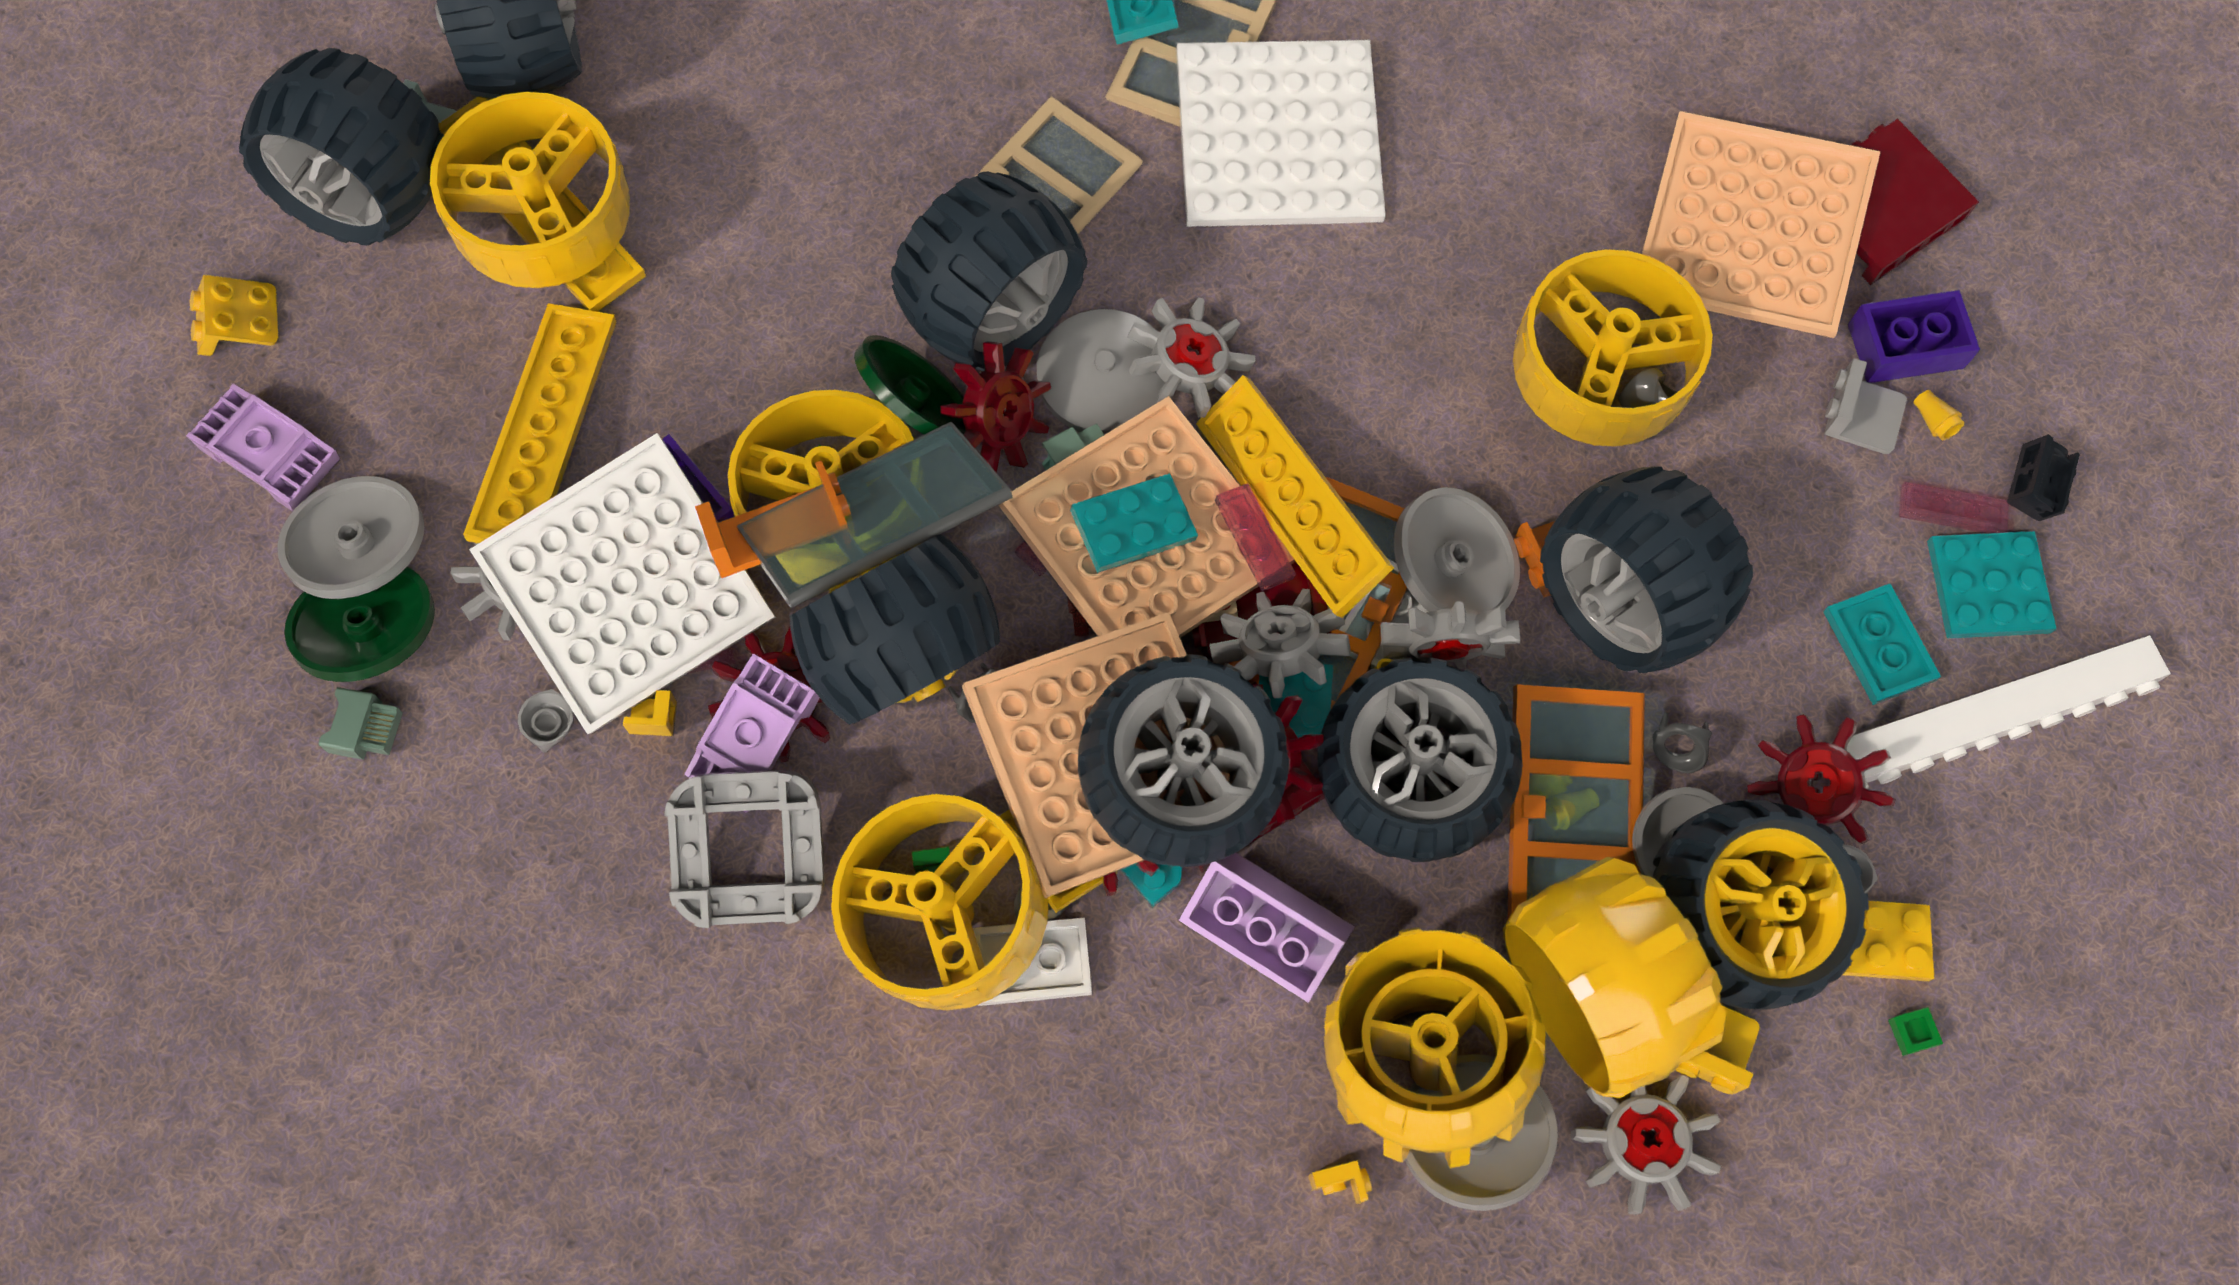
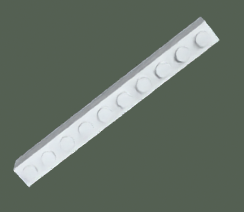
[1826,635,2171,788]

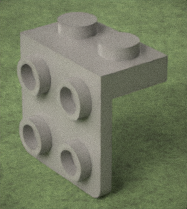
[1824,358,1907,454]

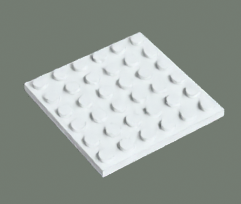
[1176,40,1385,227]
[469,433,776,734]

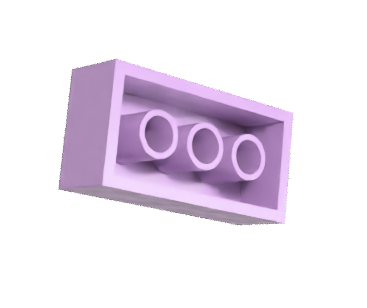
[1179,853,1355,1003]

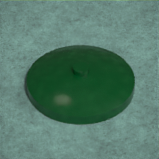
[854,335,966,435]
[284,567,435,682]

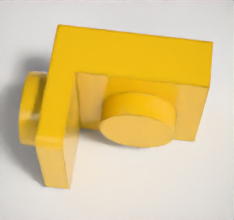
[1308,1161,1372,1204]

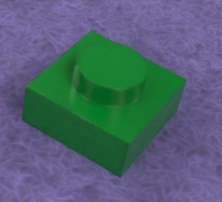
[912,847,950,874]
[1888,1007,1944,1056]

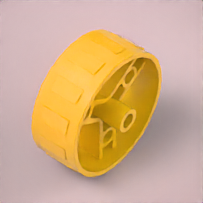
[430,92,630,288]
[1513,249,1713,447]
[728,389,926,590]
[831,794,1049,1011]

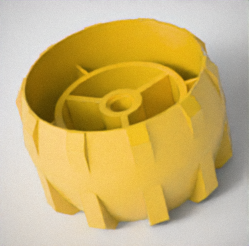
[1503,857,1727,1098]
[1324,927,1546,1168]

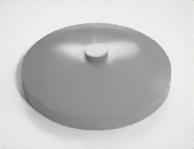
[1037,309,1165,435]
[278,476,424,599]
[1394,487,1520,613]
[1405,1054,1558,1211]

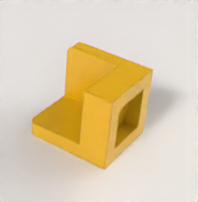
[623,690,677,736]

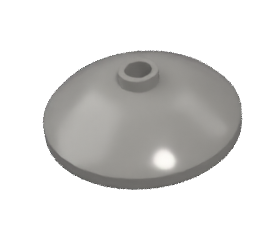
[1632,787,1724,877]

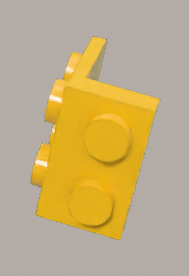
[190,274,278,356]
[1676,1005,1760,1094]

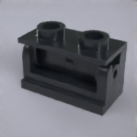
[2007,435,2080,521]

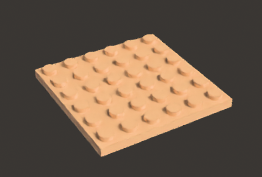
[1642,111,1880,338]
[998,396,1295,638]
[962,612,1230,898]

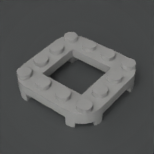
[665,770,825,928]

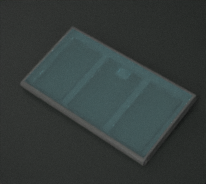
[737,422,1013,608]

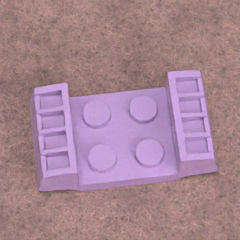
[186,384,340,511]
[684,653,819,813]

